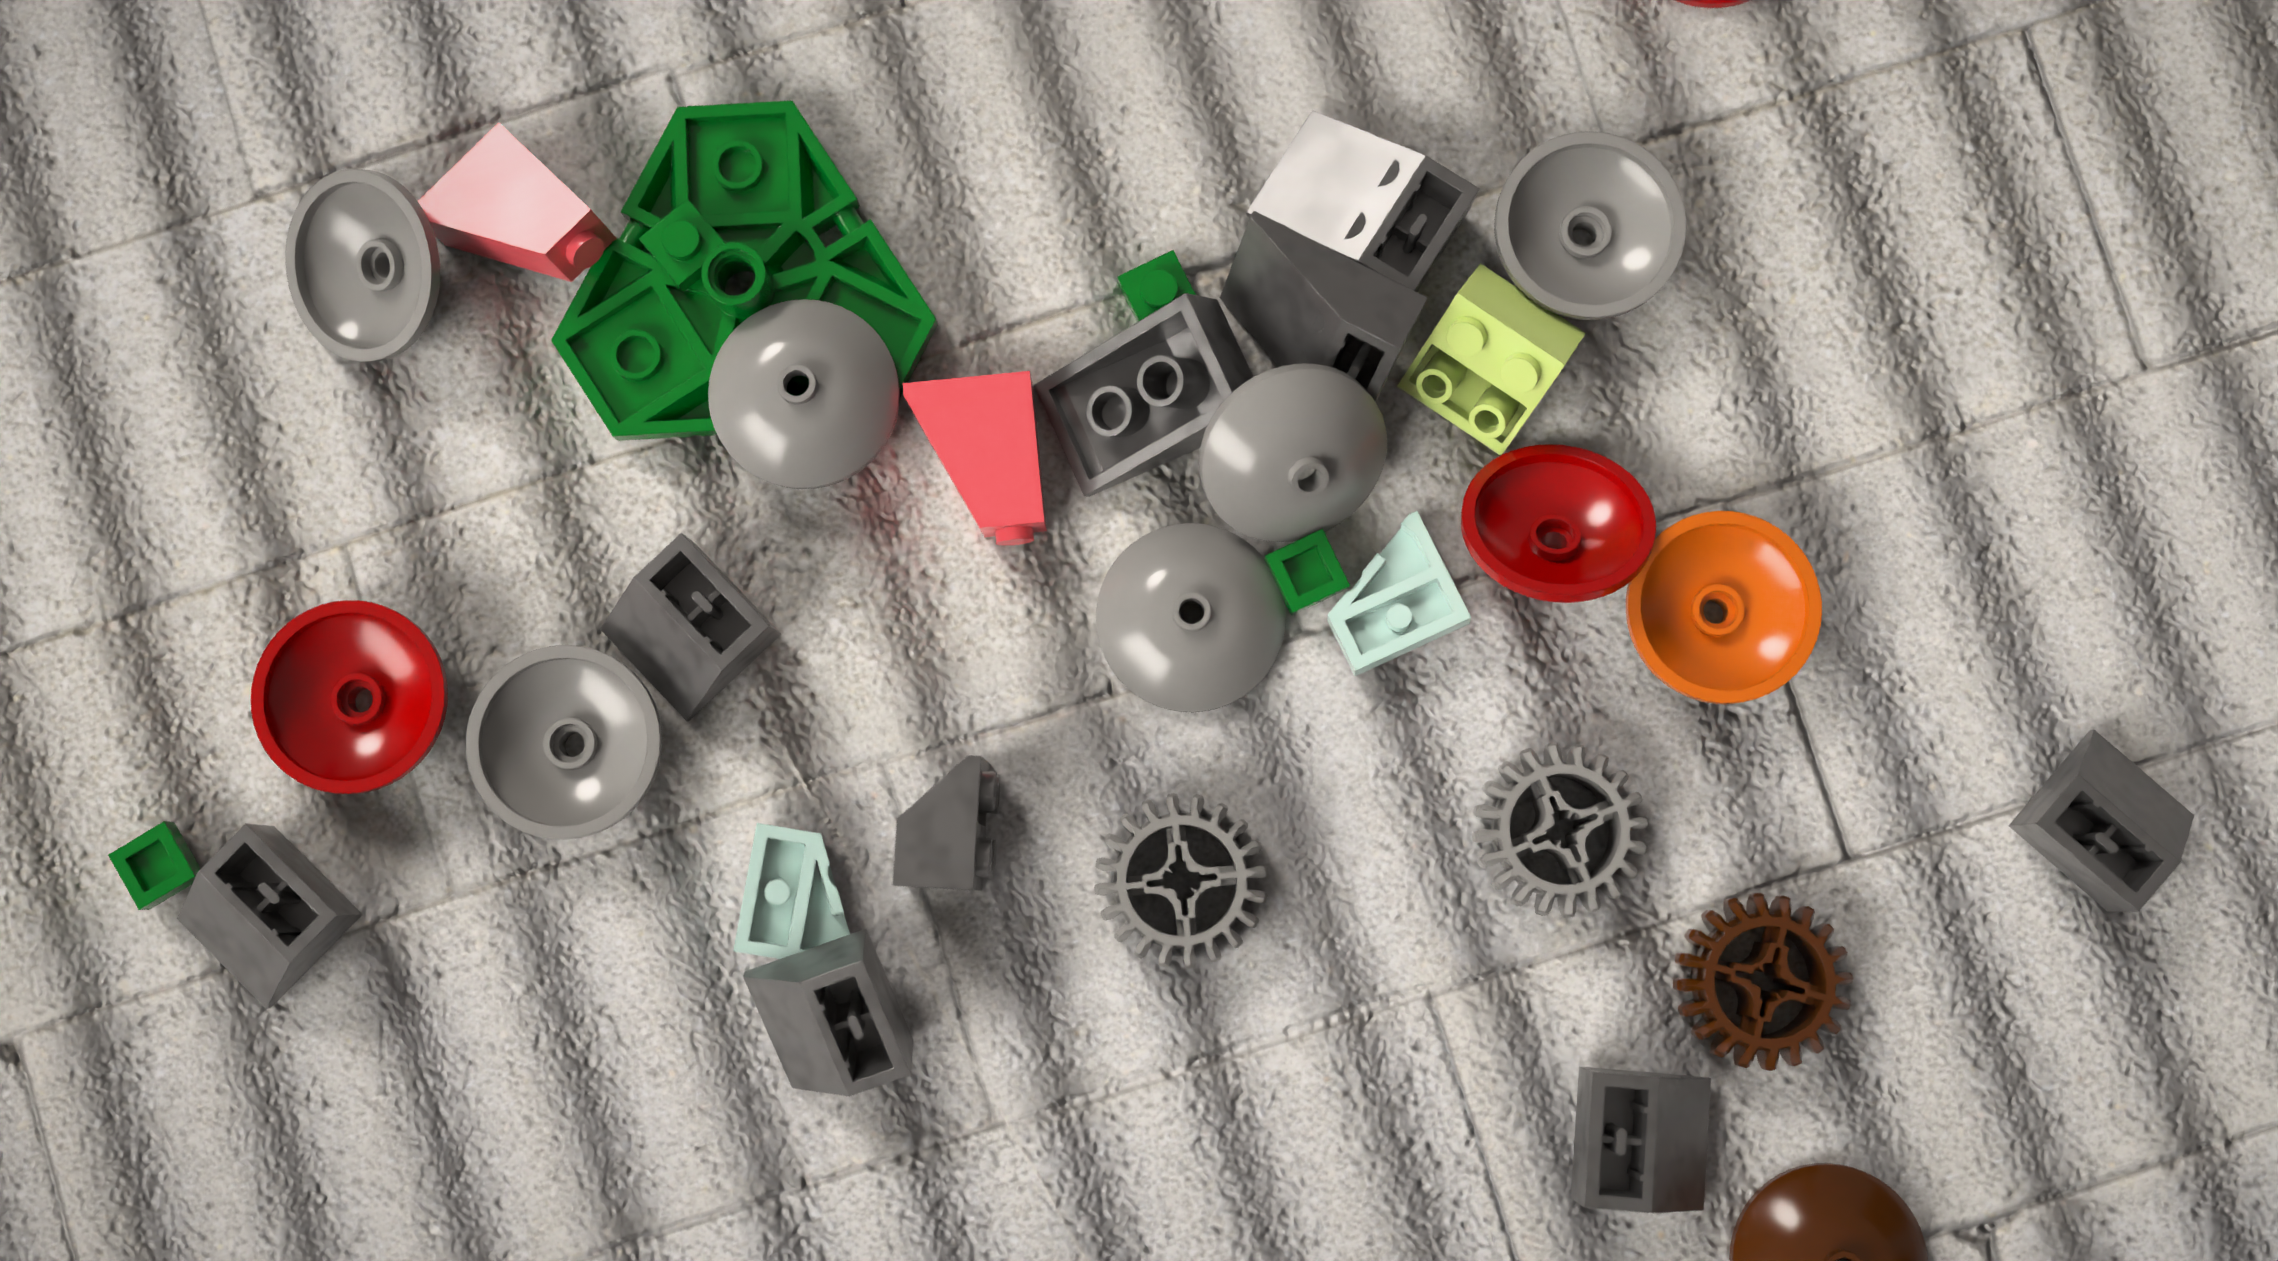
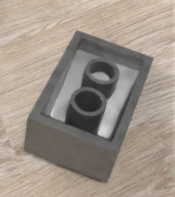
[1034,293,1253,497]

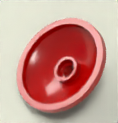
[1461,444,1656,603]
[250,600,448,794]

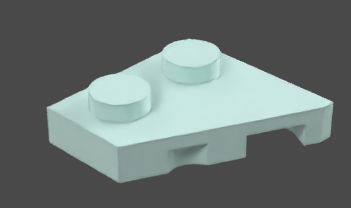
[1327,511,1471,676]
[733,823,850,959]

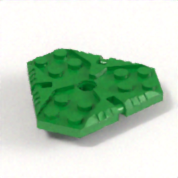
[551,100,938,441]

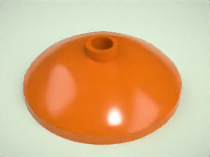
[1626,511,1822,704]

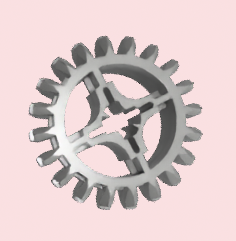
[1472,743,1649,918]
[1094,793,1269,969]

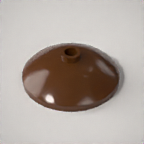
[1729,1163,1928,1261]

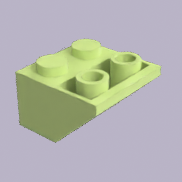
[1398,263,1586,456]

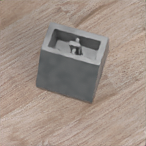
[600,533,781,722]
[2008,730,2194,912]
[892,755,1000,891]
[177,824,363,1009]
[743,929,913,1097]
[1571,1066,1711,1213]

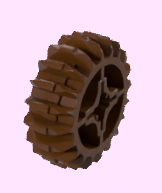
[1673,893,1854,1071]

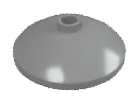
[1494,131,1686,320]
[285,169,440,362]
[708,299,900,489]
[1199,363,1387,542]
[1096,523,1286,713]
[465,645,663,840]

